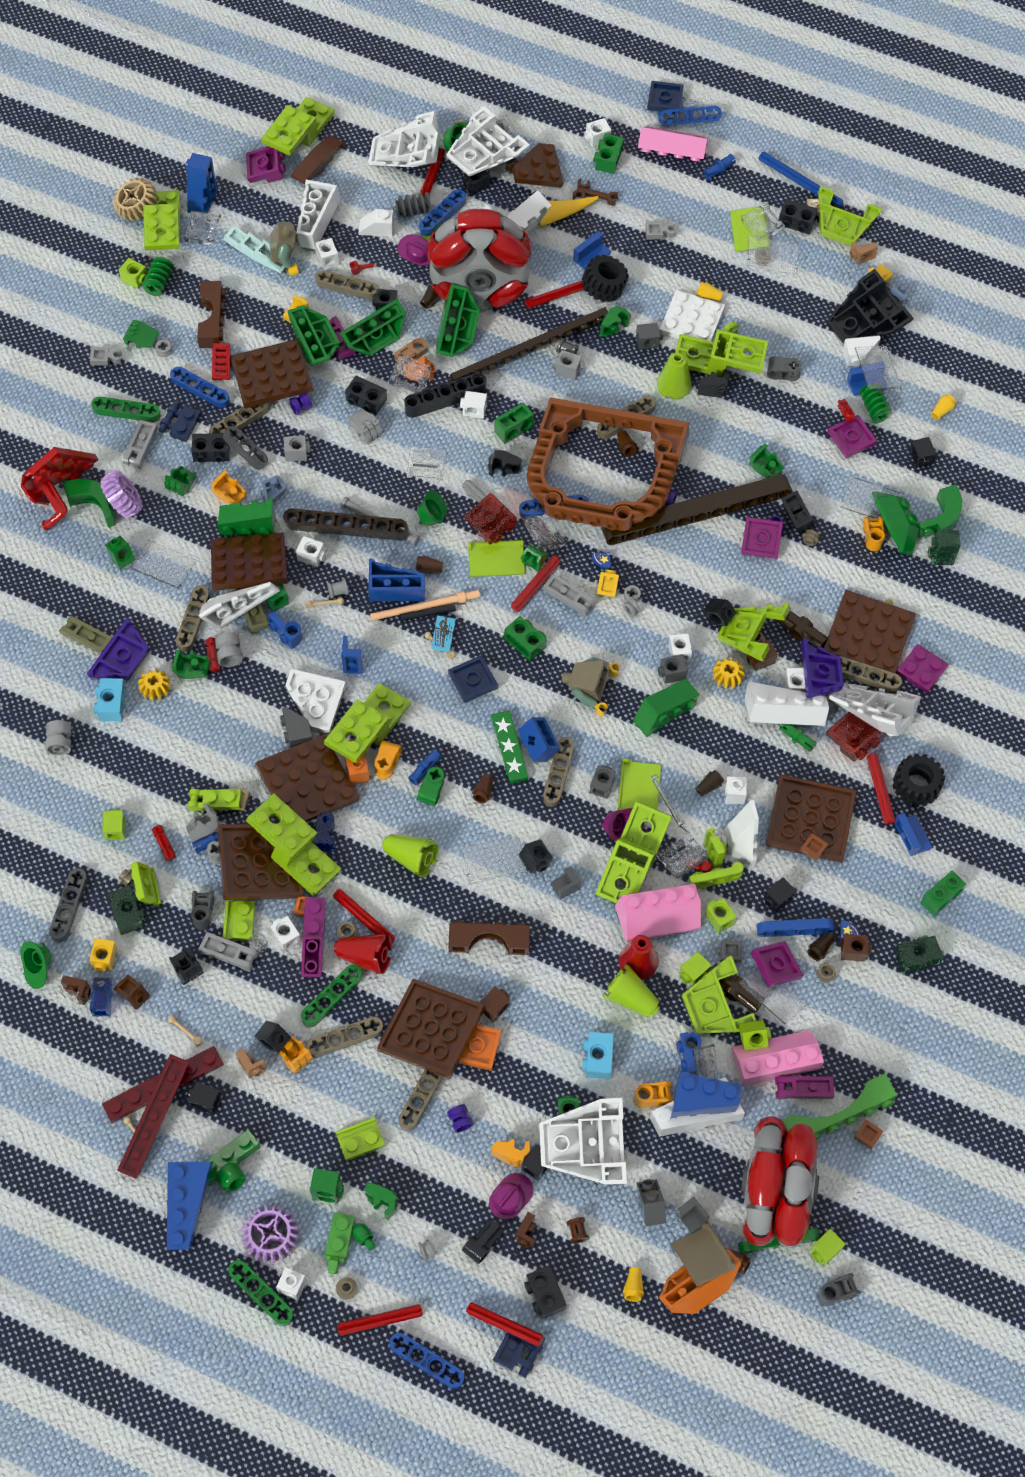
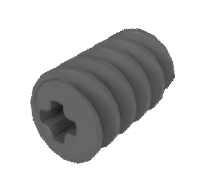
[395,192,431,218]

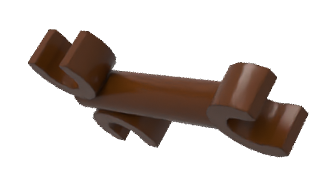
[573,178,618,206]

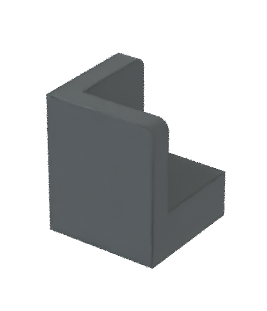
[551,866,581,900]
[676,1197,710,1233]

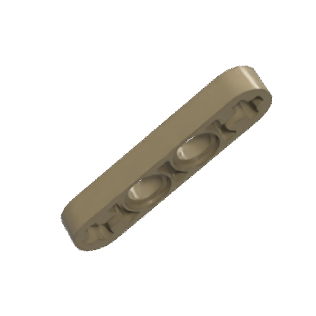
[315,270,379,300]
[597,396,656,439]
[209,403,269,436]
[176,585,210,652]
[839,656,902,693]
[543,737,574,807]
[306,1017,383,1058]
[399,1070,443,1131]

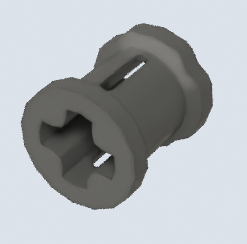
[556,338,579,354]

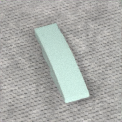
[223,225,286,273]

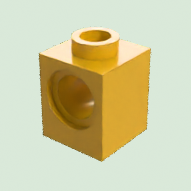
[89,938,117,972]

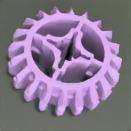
[101,470,143,518]
[241,1205,299,1263]

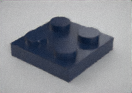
[647,81,684,114]
[448,655,498,703]

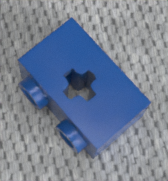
[518,717,560,762]

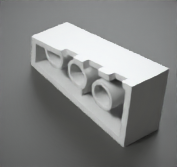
[296,180,341,250]
[506,190,552,233]
[744,681,829,726]
[650,1077,745,1137]

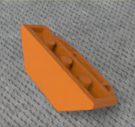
[659,1249,741,1314]

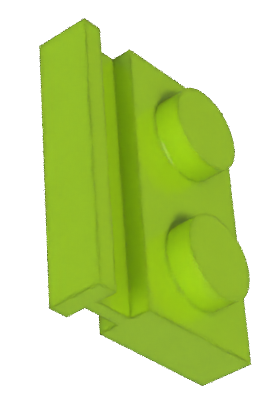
[703,827,727,869]
[130,861,161,906]
[223,900,256,941]
[335,1117,385,1162]

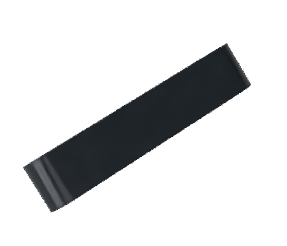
[404,373,487,418]

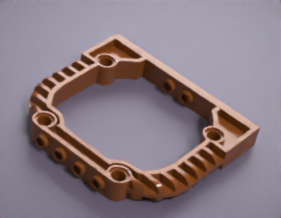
[527,397,689,531]

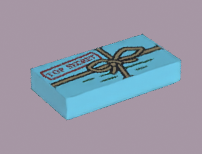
[431,615,456,653]

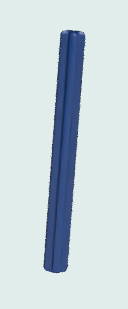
[759,151,843,208]

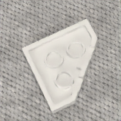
[285,669,346,734]

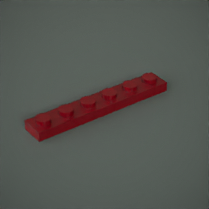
[102,1046,224,1123]
[117,1054,190,1179]

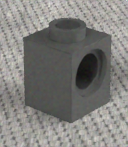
[636,323,663,350]
[658,654,688,684]
[589,765,616,799]

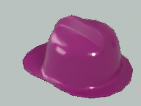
[397,234,429,266]
[601,808,644,841]
[489,1173,533,1220]

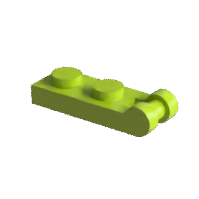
[187,789,243,811]
[688,862,744,889]

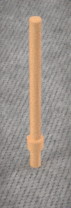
[370,590,480,621]

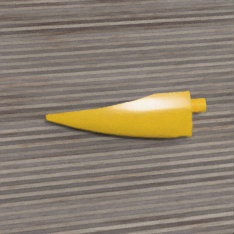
[538,196,599,226]

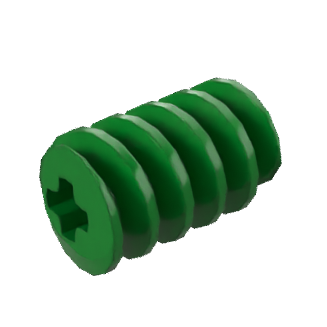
[142,257,174,296]
[859,384,892,424]

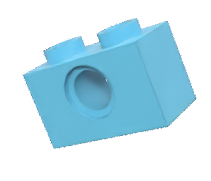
[94,678,126,721]
[582,1032,614,1079]

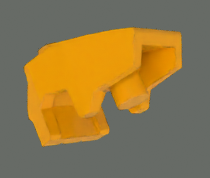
[211,470,247,504]
[279,1036,313,1074]
[491,1139,530,1167]

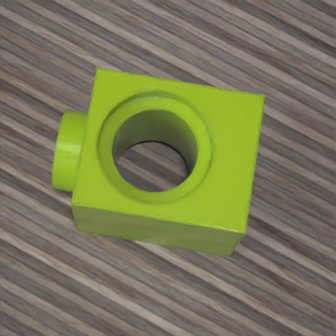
[119,258,147,289]
[102,809,126,840]
[705,898,737,934]
[679,951,712,986]
[739,1020,771,1051]
[810,1229,846,1266]

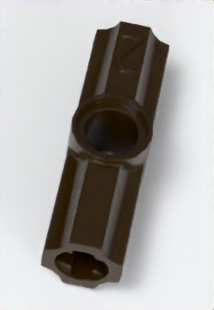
[774,611,829,649]
[708,963,765,1013]

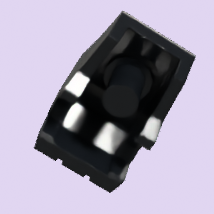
[697,369,730,397]
[488,450,522,477]
[169,948,204,985]

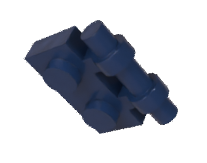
[158,401,202,442]
[493,1321,545,1379]

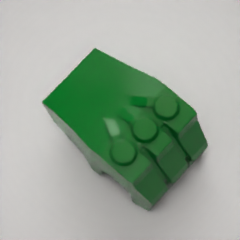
[599,305,631,337]
[123,319,159,348]
[749,444,783,478]
[164,465,197,496]
[520,544,549,572]
[172,650,211,679]
[365,1182,398,1221]

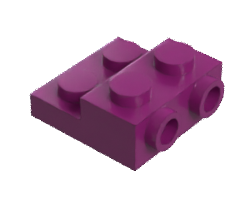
[246,146,286,183]

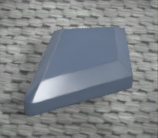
[885,282,907,301]
[262,475,286,502]

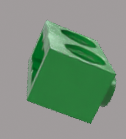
[593,133,624,174]
[494,402,534,444]
[504,616,547,662]
[920,870,966,917]
[310,1168,344,1204]

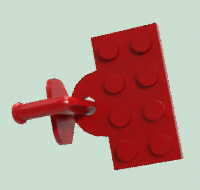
[21,447,99,531]

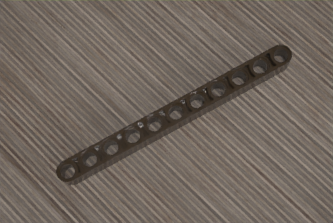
[601,474,793,545]

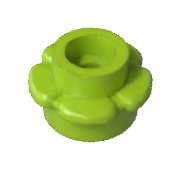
[723,321,739,334]

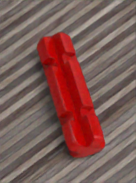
[837,399,855,422]
[205,637,220,673]
[152,825,176,861]

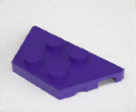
[87,618,150,680]
[801,638,844,698]

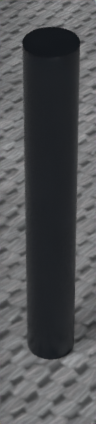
[400,604,456,621]

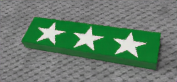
[491,710,529,784]

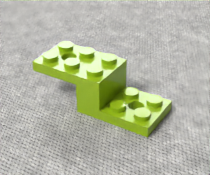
[261,97,335,156]
[143,190,181,251]
[675,329,769,377]
[324,683,411,763]
[246,793,341,896]
[595,801,673,903]

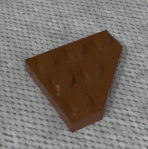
[512,143,564,188]

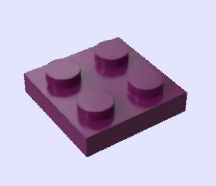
[827,415,877,458]
[741,517,783,559]
[896,644,949,693]
[751,941,804,987]

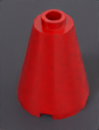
[334,934,392,974]
[619,935,659,980]

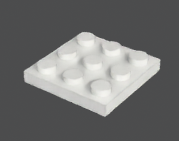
[660,290,725,341]

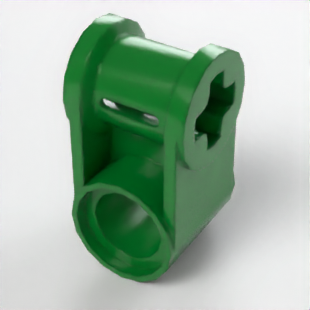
[416,767,444,807]

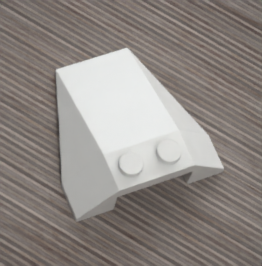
[446,106,530,176]
[368,111,441,167]
[829,683,921,736]
[539,1098,627,1184]

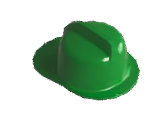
[417,491,447,526]
[20,941,52,989]

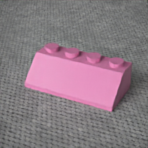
[638,126,709,162]
[615,884,701,942]
[731,1030,824,1087]

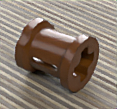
[566,1217,590,1244]

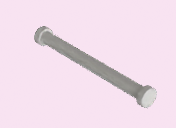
[341,497,420,546]

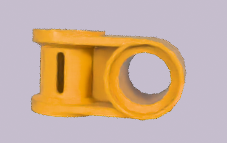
[863,516,885,552]
[374,741,402,780]
[633,1081,674,1108]

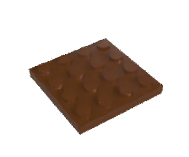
[230,339,314,409]
[211,532,287,591]
[824,589,916,673]
[255,734,360,823]
[765,774,856,863]
[217,824,304,900]
[377,978,486,1079]

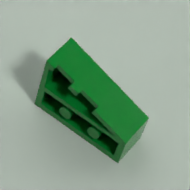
[218,498,276,536]
[633,679,700,737]

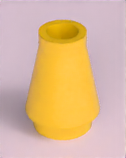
[696,282,723,301]
[931,394,956,420]
[623,1267,644,1302]

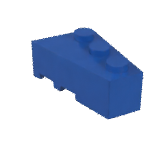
[186,153,217,217]
[368,558,425,601]
[670,1072,742,1119]

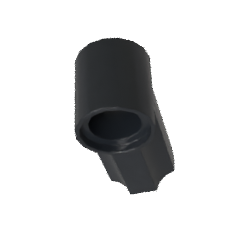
[462,1219,504,1264]

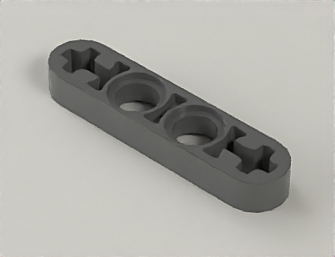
[49,868,88,942]

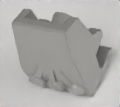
[348,409,382,445]
[186,803,219,841]

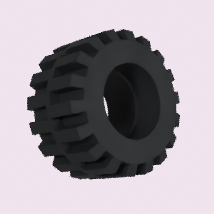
[582,255,629,302]
[893,753,945,807]

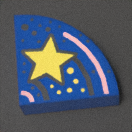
[591,552,611,571]
[840,920,860,941]

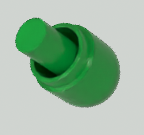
[352,1223,376,1251]

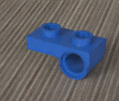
[268,611,302,649]
[676,1032,701,1075]

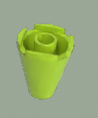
[657,353,692,400]
[382,834,439,878]
[602,964,660,1018]

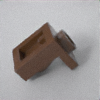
[61,975,91,1005]
[113,975,150,1010]
[515,1212,536,1249]

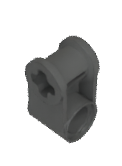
[767,356,802,381]
[191,890,214,930]
[817,1273,861,1306]

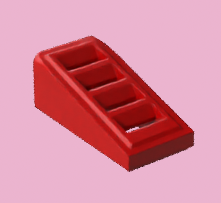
[212,343,231,380]

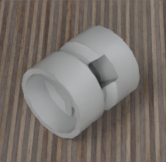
[215,632,242,667]
[45,720,72,755]

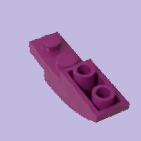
[301,898,326,977]

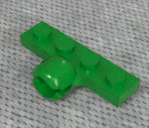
[205,1129,261,1192]

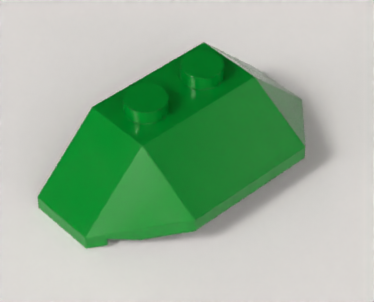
[436,284,480,357]
[340,298,406,356]
[287,305,340,366]
[872,491,920,556]

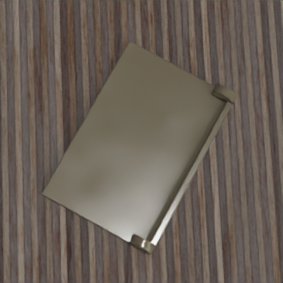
[671,1222,736,1286]

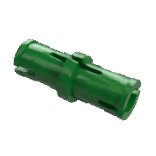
[779,724,817,752]

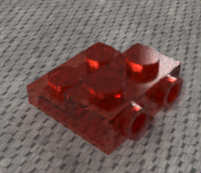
[464,492,517,545]
[826,712,881,762]

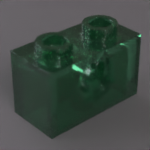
[928,530,961,565]
[108,886,146,935]
[894,935,944,975]

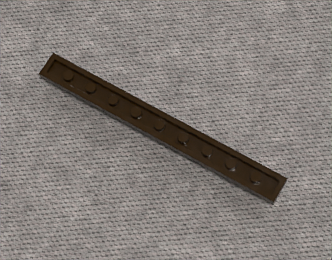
[449,307,608,381]

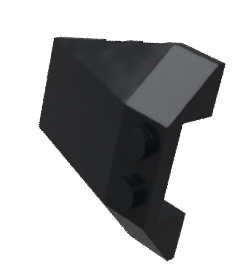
[827,269,914,344]

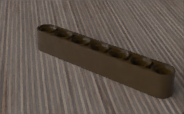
[283,508,410,541]

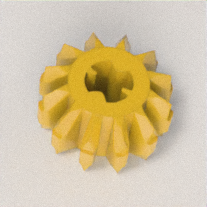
[712,657,745,689]
[138,668,171,702]

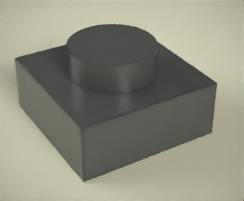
[721,940,742,963]

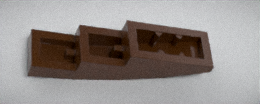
[291,135,343,184]

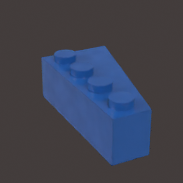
[167,1161,214,1250]

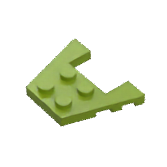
[818,186,882,246]
[717,603,791,661]
[681,955,756,1033]

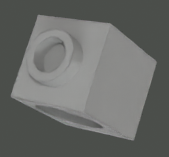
[554,350,582,380]
[284,435,310,462]

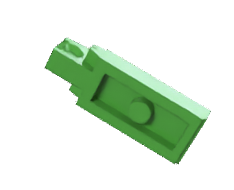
[325,1212,355,1274]

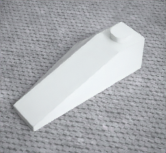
[199,582,280,629]
[720,800,759,868]

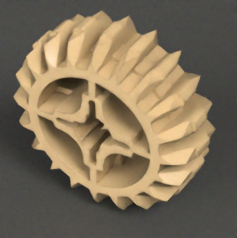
[112,177,158,222]

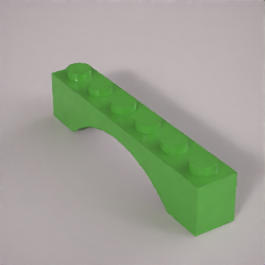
[782,1073,897,1139]

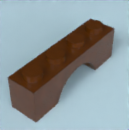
[197,281,226,348]
[448,921,530,955]

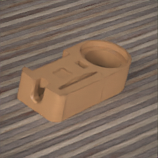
[394,338,427,368]

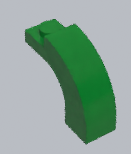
[62,479,116,527]
[918,484,962,539]

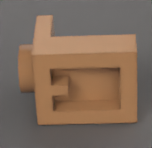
[849,242,878,265]
[235,1048,267,1078]

